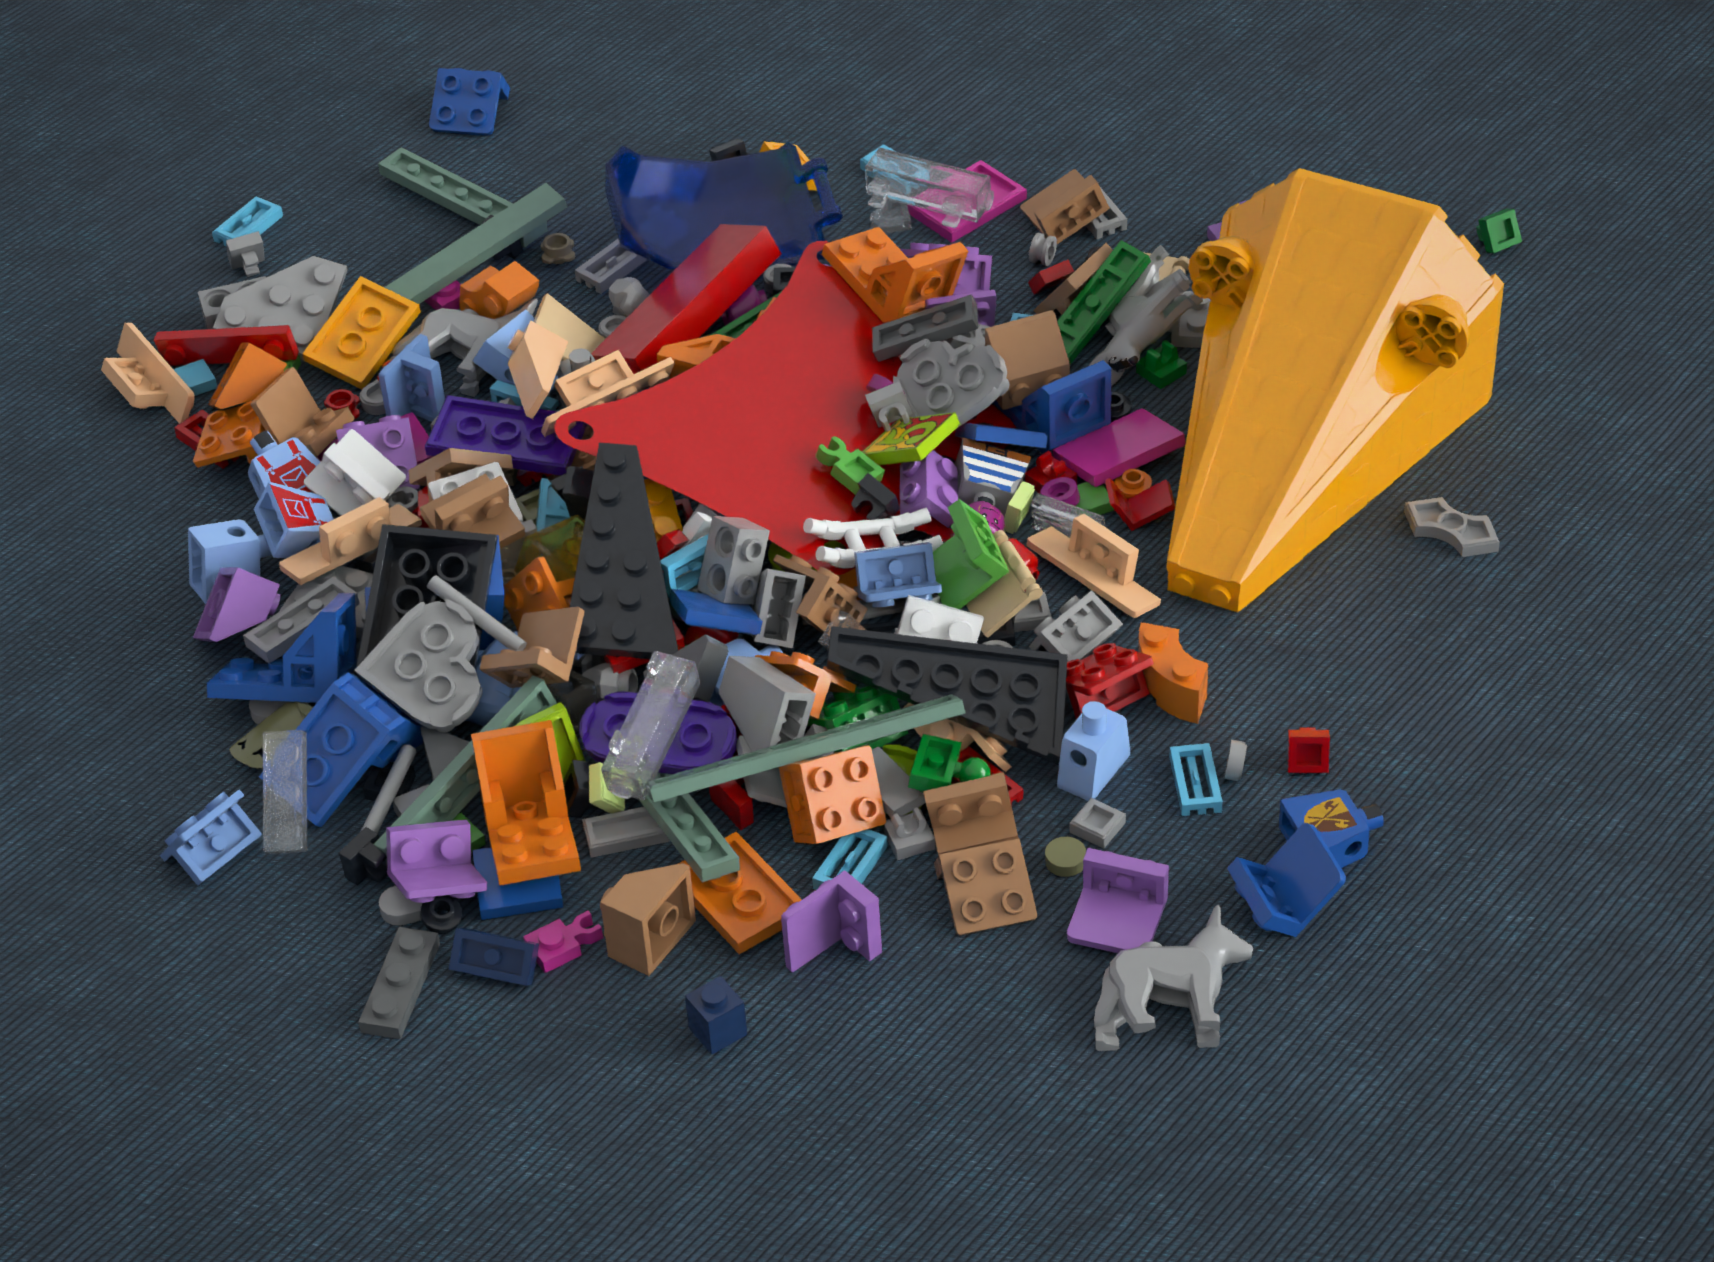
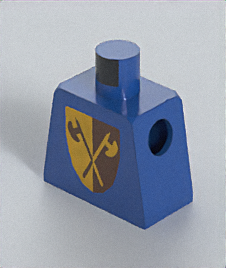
[1279,789,1384,868]

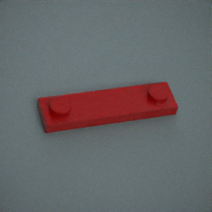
[154,325,299,366]

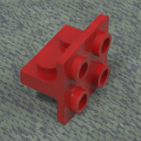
[1066,643,1154,720]

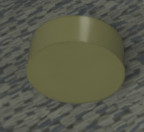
[1045,837,1086,877]

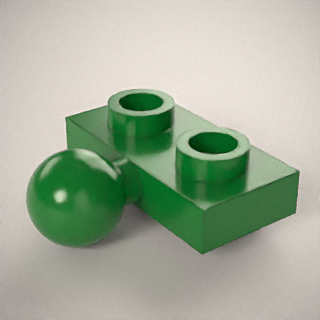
[908,734,991,793]

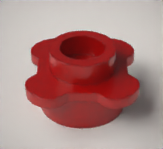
[324,389,360,419]

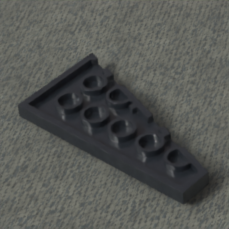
[570,442,678,660]
[827,626,1068,765]

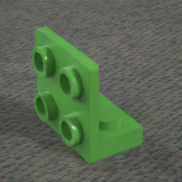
[933,499,1009,609]

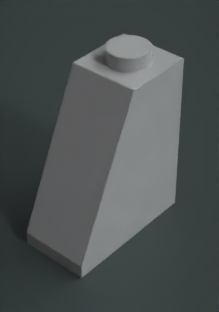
[718,656,816,751]

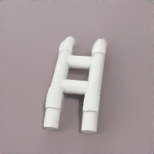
[803,507,943,568]

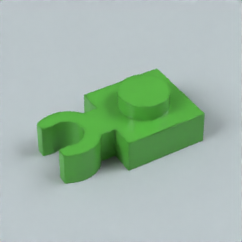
[816,436,885,495]

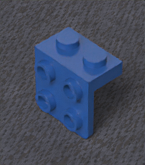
[429,68,510,136]
[1227,823,1346,937]

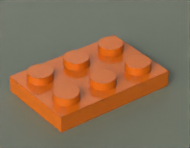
[678,832,802,954]

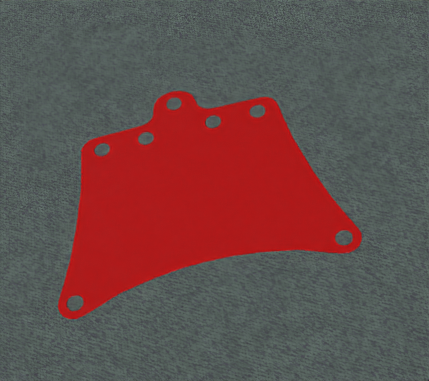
[554,241,1016,575]

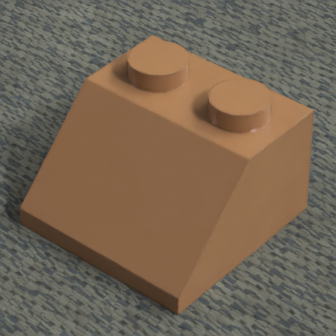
[985,310,1070,410]
[600,863,696,976]

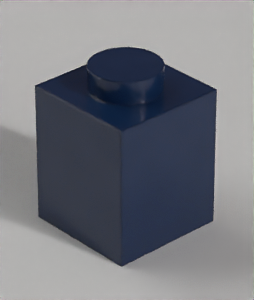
[685,976,747,1054]

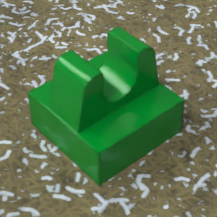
[1476,208,1522,253]
[1136,340,1187,389]

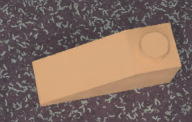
[507,320,568,419]

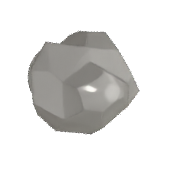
[609,277,650,317]
[579,663,638,702]

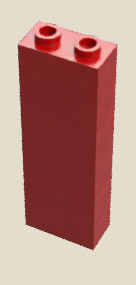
[591,224,782,387]

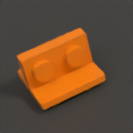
[504,556,575,631]
[755,651,857,719]

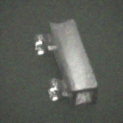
[865,147,994,228]
[601,651,701,801]

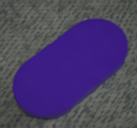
[579,692,737,774]

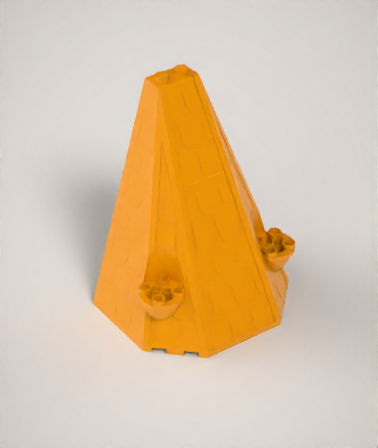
[1167,168,1504,613]

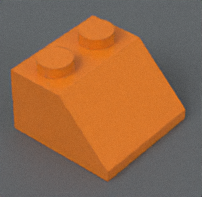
[208,343,287,409]

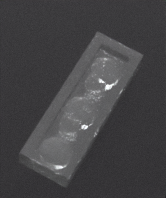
[263,730,307,854]

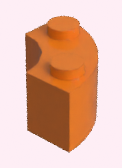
[459,261,539,319]
[1138,622,1208,724]

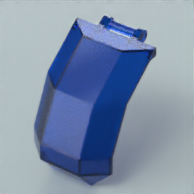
[605,142,843,270]

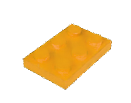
[302,276,421,390]

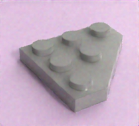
[213,256,347,360]

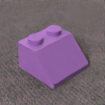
[193,567,281,642]

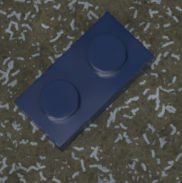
[449,927,540,986]

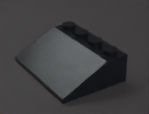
[356,524,498,670]

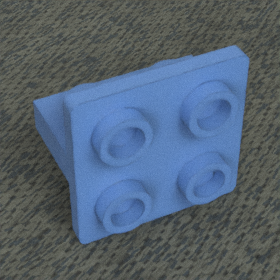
[379,334,445,422]
[854,542,942,607]
[160,789,262,886]

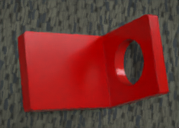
[1105,478,1175,531]

